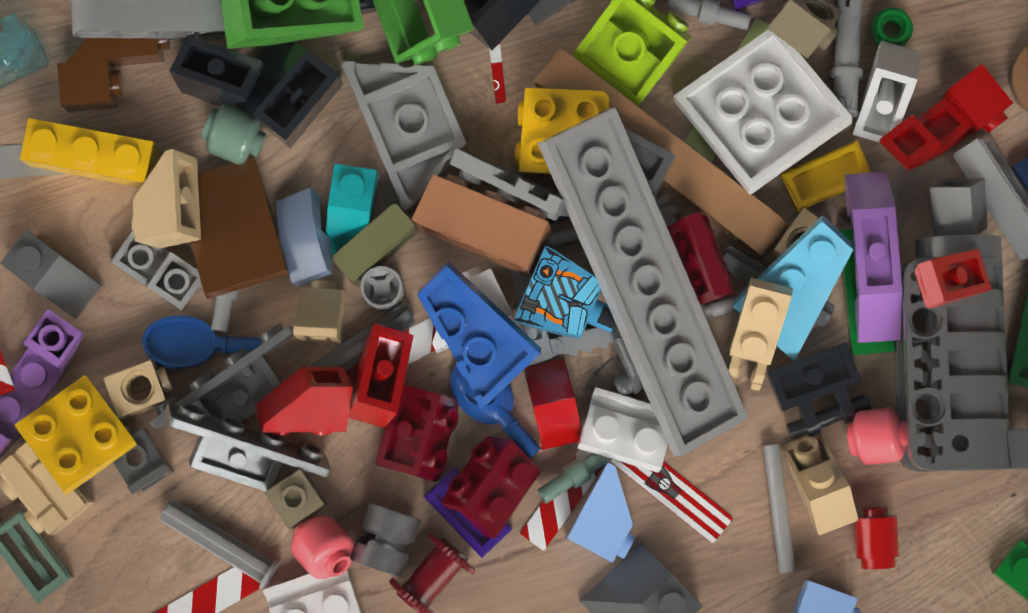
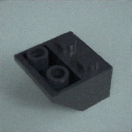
[234,41,343,148]

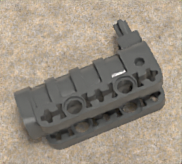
[894,234,1028,472]

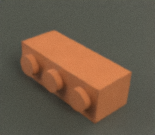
[412,174,553,278]

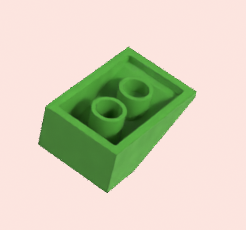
[220,0,364,49]

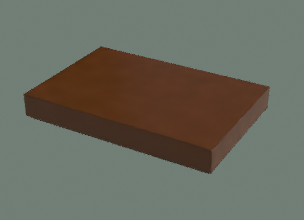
[190,156,289,299]

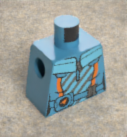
[513,246,615,340]

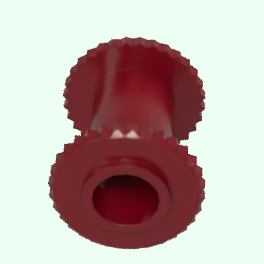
[389,533,475,613]

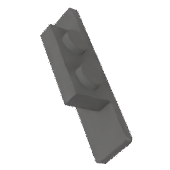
[149,323,294,429]
[165,403,331,491]

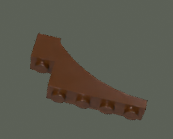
[57,38,170,112]

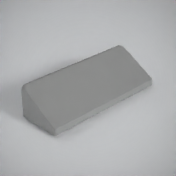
[954,133,1028,260]

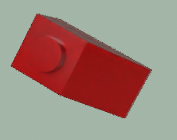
[349,324,414,428]

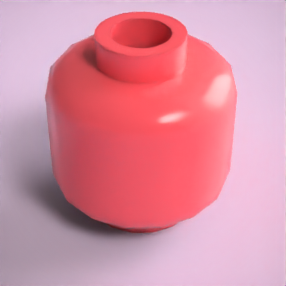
[847,407,907,465]
[291,515,355,579]

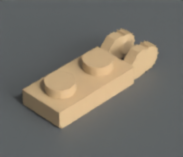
[727,278,793,391]

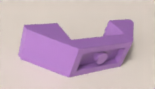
[844,172,903,343]
[0,309,84,458]

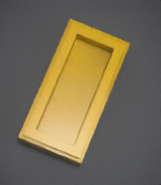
[779,140,872,214]

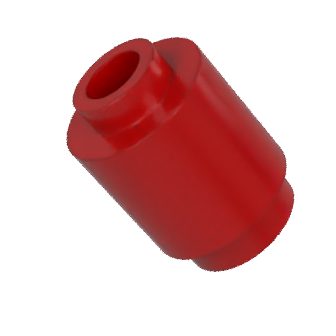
[854,507,899,570]

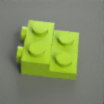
[572,0,693,106]

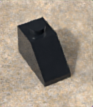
[169,35,264,106]

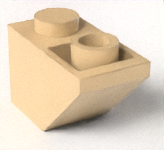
[781,434,858,535]

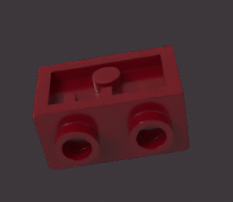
[667,212,734,305]
[375,385,459,482]

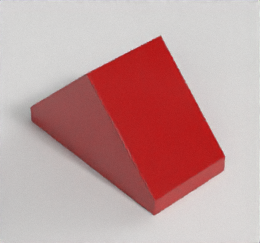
[524,358,582,450]

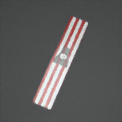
[610,459,733,543]

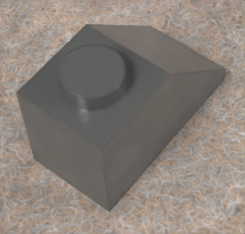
[0,230,102,319]

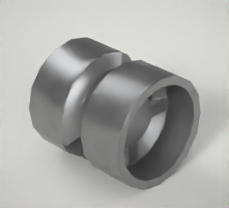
[351,503,421,577]

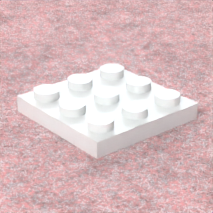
[674,30,852,195]

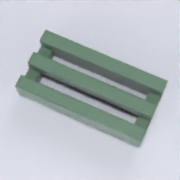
[0,510,73,603]

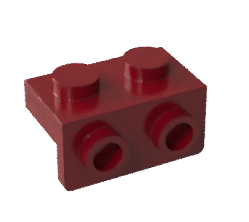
[441,436,541,539]

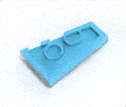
[733,215,854,361]

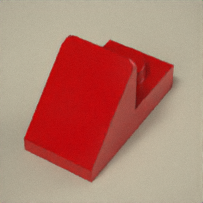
[915,249,992,309]

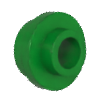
[870,8,913,47]

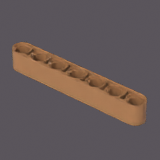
[533,49,788,259]

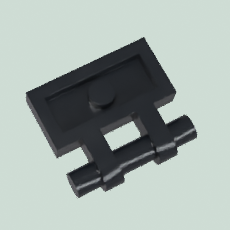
[766,342,871,440]

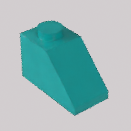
[326,164,380,254]

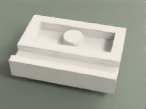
[577,387,668,473]
[263,570,362,613]

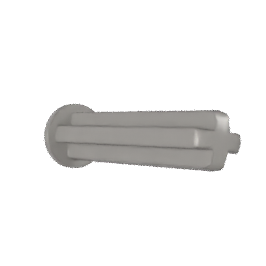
[160,501,281,590]

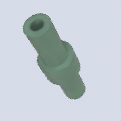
[537,453,612,504]

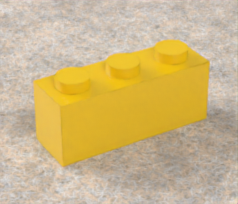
[20,118,161,188]

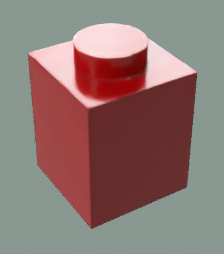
[942,64,1013,135]

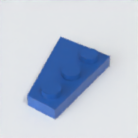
[417,261,542,410]

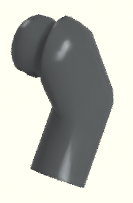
[613,337,643,396]

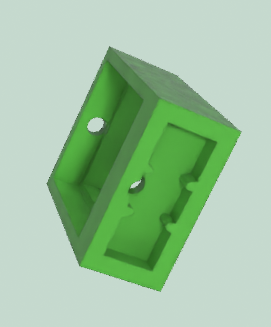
[373,0,474,65]

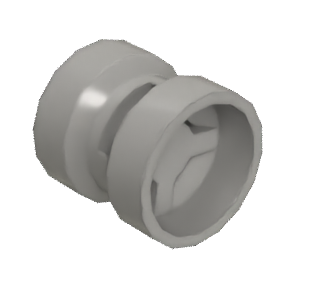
[360,266,404,312]

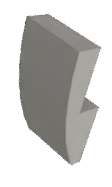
[110,230,201,310]

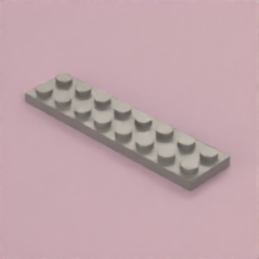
[538,107,749,456]

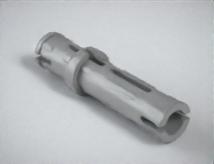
[830,0,863,118]

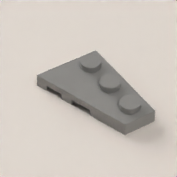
[450,148,569,221]

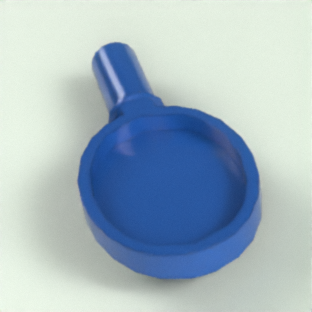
[142,315,263,369]
[450,365,542,458]

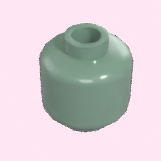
[201,104,267,164]

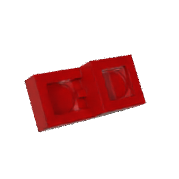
[880,97,974,171]

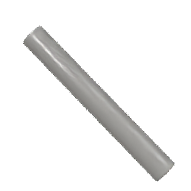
[763,444,796,573]

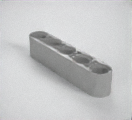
[70,0,226,39]

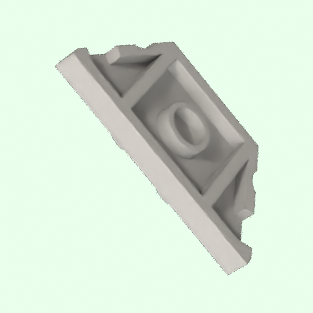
[341,61,467,213]

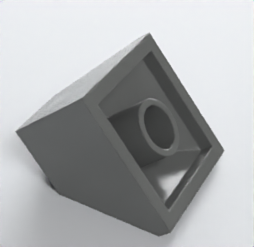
[580,542,703,613]

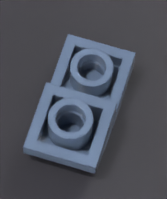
[276,188,332,287]

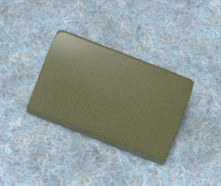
[332,204,418,286]

